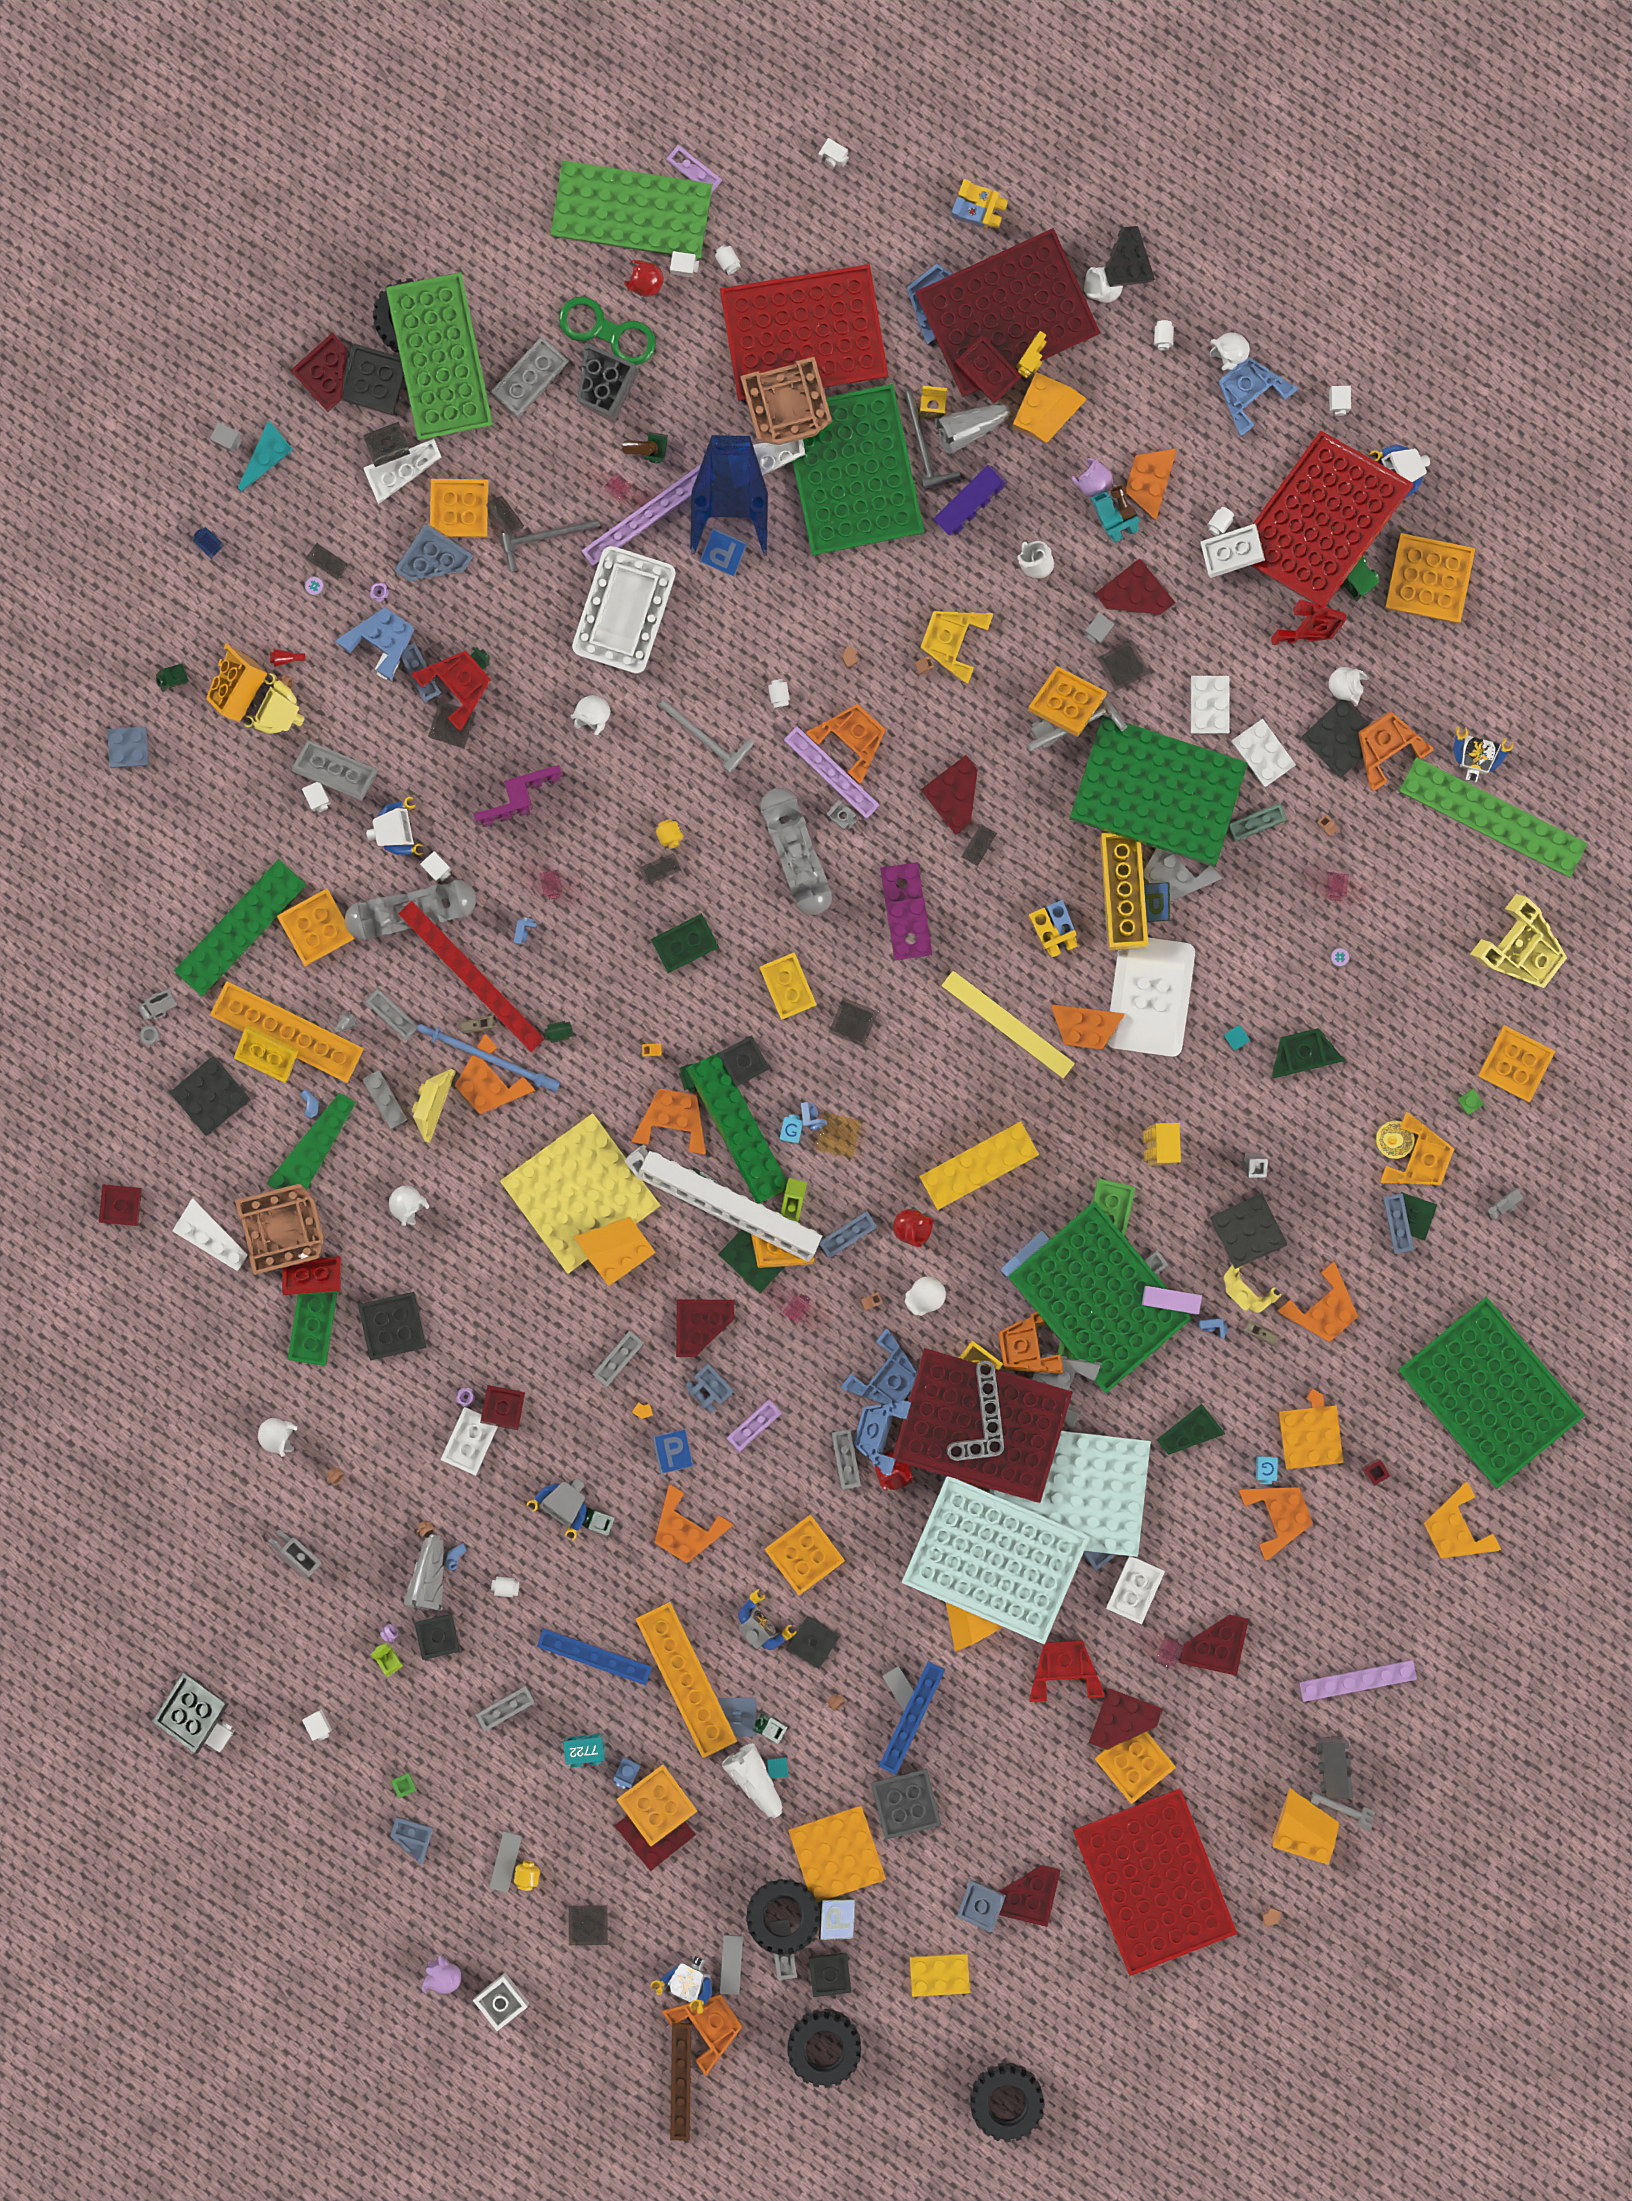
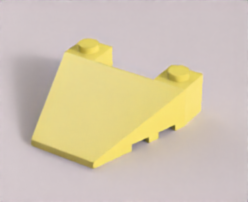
[1470,894,1567,988]

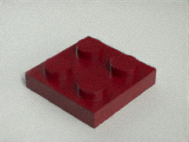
[99,1184,142,1226]
[480,1385,525,1430]

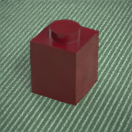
[1361,1458,1390,1486]

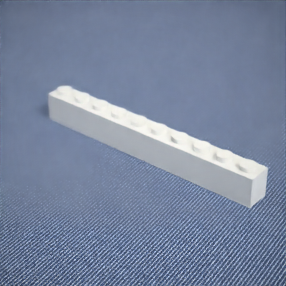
[636,1151,822,1262]

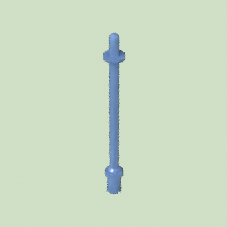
[417,1024,560,1093]

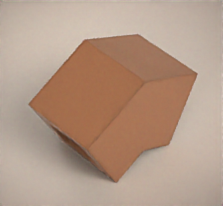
[842,646,858,668]
[915,657,935,675]
[1317,815,1339,837]
[860,1292,883,1311]
[1262,1906,1282,1927]

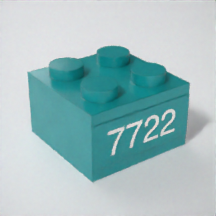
[563,1733,606,1768]

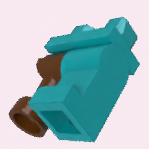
[1090,485,1140,542]

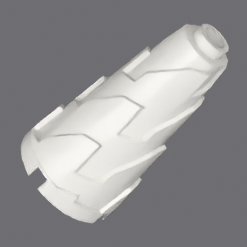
[722,1743,783,1818]

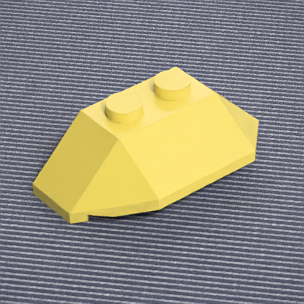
[412,1069,456,1143]

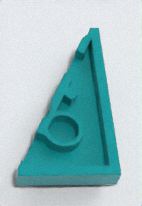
[238,421,293,492]

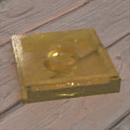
[815,1112,861,1158]

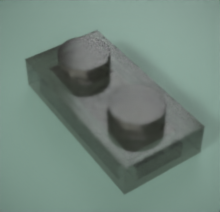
[486,496,524,535]
[306,543,349,581]
[961,824,997,867]
[639,853,682,886]

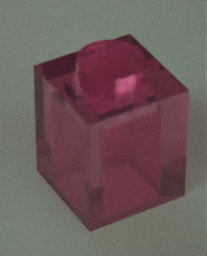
[604,472,632,503]
[539,870,564,900]
[1325,872,1349,901]
[782,1293,811,1324]
[1155,1636,1184,1668]

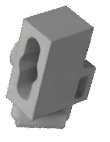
[138,989,178,1020]
[335,1012,359,1033]
[1488,1189,1523,1219]

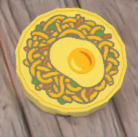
[1376,1121,1415,1159]

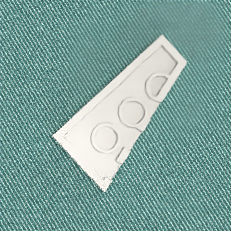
[363,439,442,504]
[727,439,806,488]
[172,1198,248,1271]

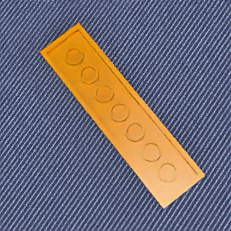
[210,981,364,1083]
[635,1602,738,1758]

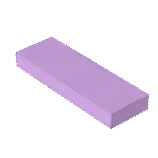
[666,145,722,194]
[1142,1286,1202,1314]
[727,1400,782,1452]

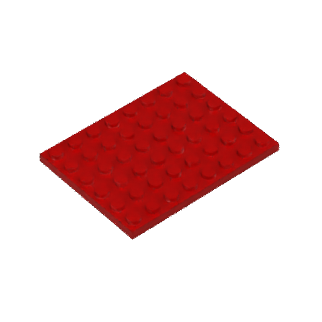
[720,264,888,402]
[1250,430,1414,608]
[1073,1788,1238,1976]

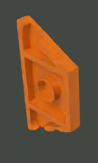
[1126,449,1177,520]
[1051,1004,1125,1049]

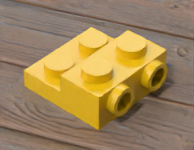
[1015,331,1047,378]

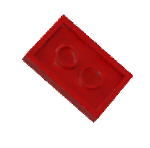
[282,1256,341,1295]

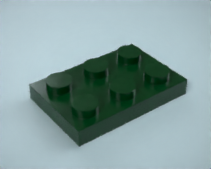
[651,913,719,974]
[718,1229,785,1293]

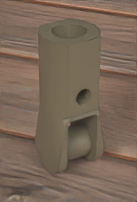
[461,1015,497,1034]
[1242,1319,1279,1346]

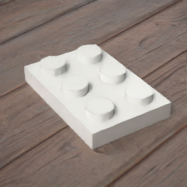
[1201,524,1265,578]
[1191,676,1229,734]
[1231,719,1296,788]
[441,1407,498,1476]
[1106,1556,1165,1624]

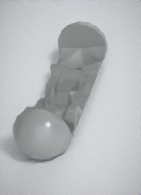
[760,788,832,915]
[345,879,476,940]

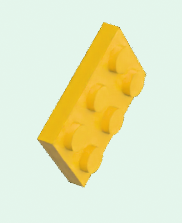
[759,952,817,1020]
[234,1025,299,1083]
[910,1953,970,1997]

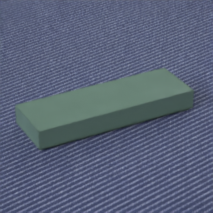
[1228,803,1287,842]

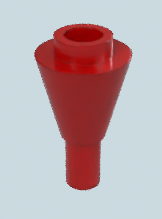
[270,648,305,667]

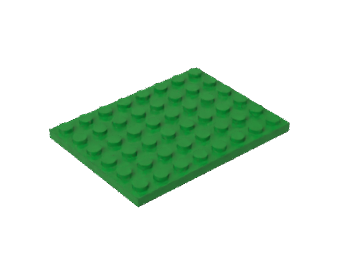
[792,384,924,556]
[1069,715,1248,867]
[1007,1201,1192,1394]
[1397,1296,1586,1489]

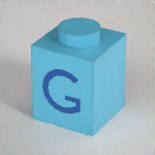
[780,1114,803,1144]
[1256,1456,1278,1484]

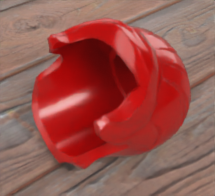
[624,260,664,297]
[893,1209,934,1247]
[875,1451,914,1491]

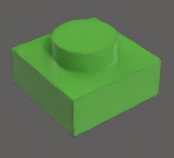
[1457,1089,1484,1115]
[391,1772,417,1798]

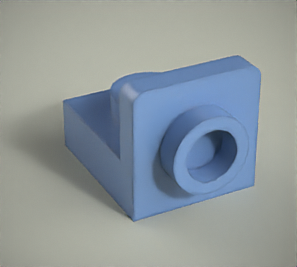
[514,917,538,945]
[801,1102,828,1130]
[1198,1318,1228,1338]
[613,1757,641,1789]

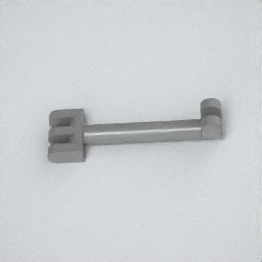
[1310,1792,1375,1830]

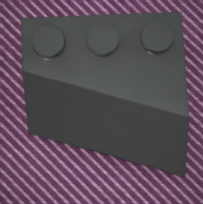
[577,342,639,422]
[1316,1736,1353,1799]

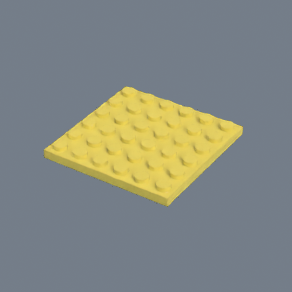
[500,1113,661,1274]

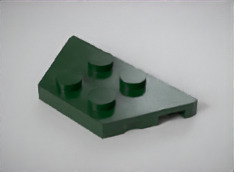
[1272,1028,1345,1079]

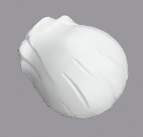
[1084,267,1123,303]
[1210,333,1250,371]
[1018,541,1054,578]
[1329,667,1369,707]
[571,695,611,735]
[389,1186,429,1226]
[905,1276,946,1316]
[258,1418,297,1457]

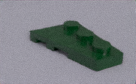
[1156,1404,1225,1455]

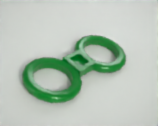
[559,296,656,365]

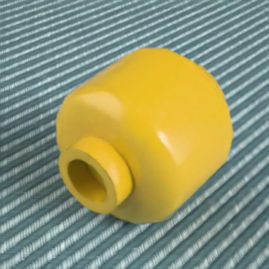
[656,819,684,849]
[514,1860,540,1891]

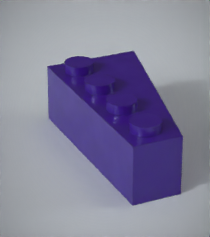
[933,465,1008,536]

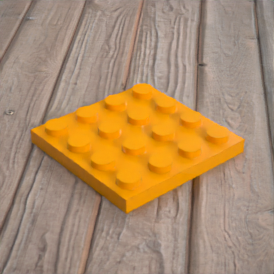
[1385,533,1475,624]
[788,1805,886,1903]

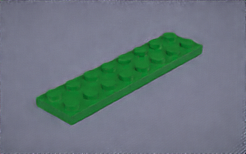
[174,859,307,997]
[686,1052,788,1204]

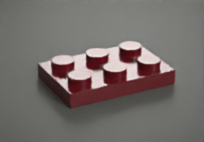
[954,335,1022,404]

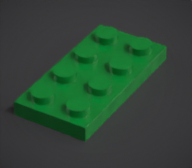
[288,1291,338,1366]

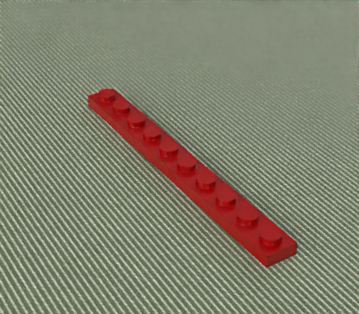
[398,900,545,1052]

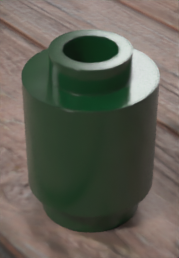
[544,1021,574,1043]
[679,1063,697,1093]

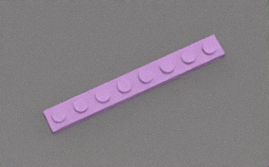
[582,462,716,567]

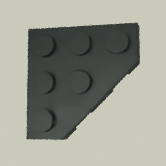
[1104,226,1155,287]

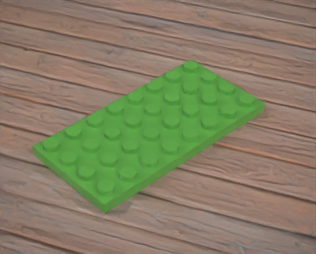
[550,160,713,260]
[385,272,493,440]

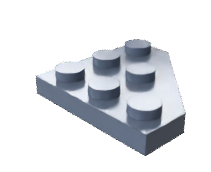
[394,523,474,581]

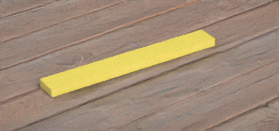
[942,971,1075,1079]

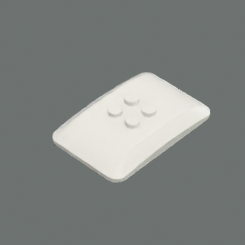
[572,546,676,674]
[1107,938,1195,1057]

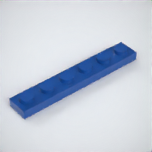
[537,1628,652,1685]
[878,1661,945,1775]

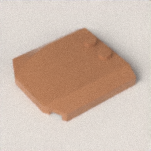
[740,357,832,445]
[235,1184,324,1275]

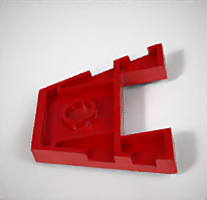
[1271,600,1347,645]
[411,650,491,731]
[1029,1640,1105,1702]

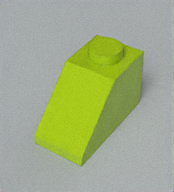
[781,1178,807,1222]

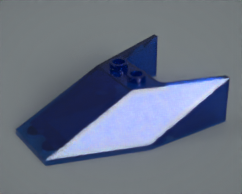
[690,435,768,556]

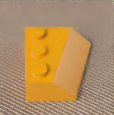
[1012,372,1087,444]
[206,643,267,722]
[573,1217,656,1286]
[946,1602,1003,1652]
[1272,1787,1339,1865]

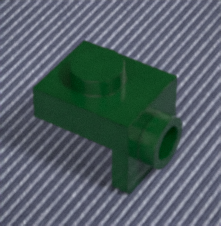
[645,432,668,463]
[156,664,189,692]

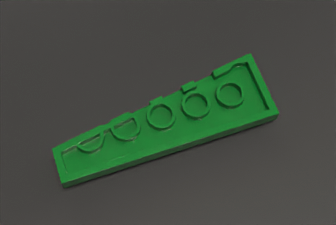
[267,1093,356,1190]

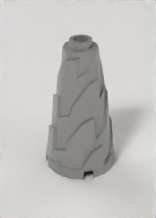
[935,403,1011,454]
[403,1534,444,1611]

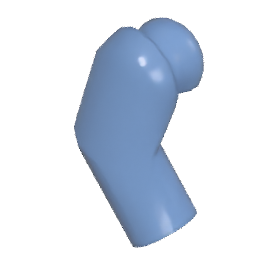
[300,1089,319,1118]
[445,1543,468,1570]

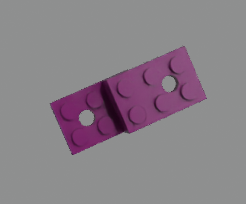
[473,765,564,827]
[880,862,932,961]

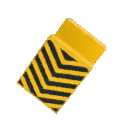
[919,386,947,419]

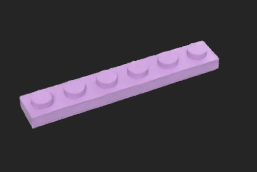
[784,726,880,820]
[1299,1660,1417,1702]

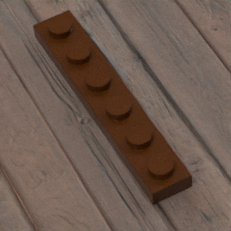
[670,2023,692,2140]

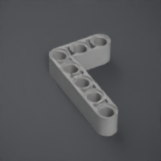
[947,1360,1004,1461]

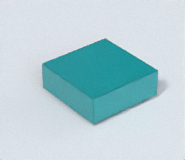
[1223,1024,1250,1051]
[767,1757,788,1779]

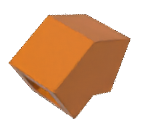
[1306,1388,1324,1408]

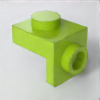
[371,1643,403,1677]

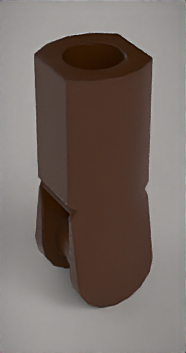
[622,440,658,456]

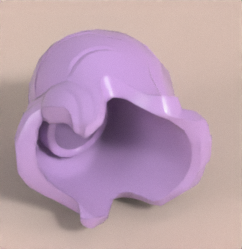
[1071,458,1113,498]
[422,1955,462,1994]

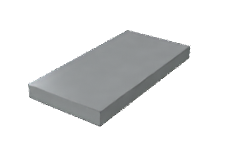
[490,336,570,418]
[292,740,378,801]

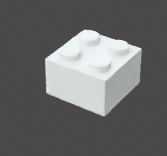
[473,1972,529,2031]

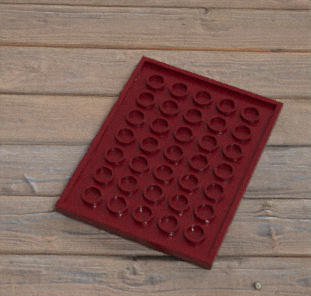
[915,228,1101,398]
[892,1348,1073,1503]

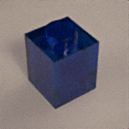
[192,527,224,559]

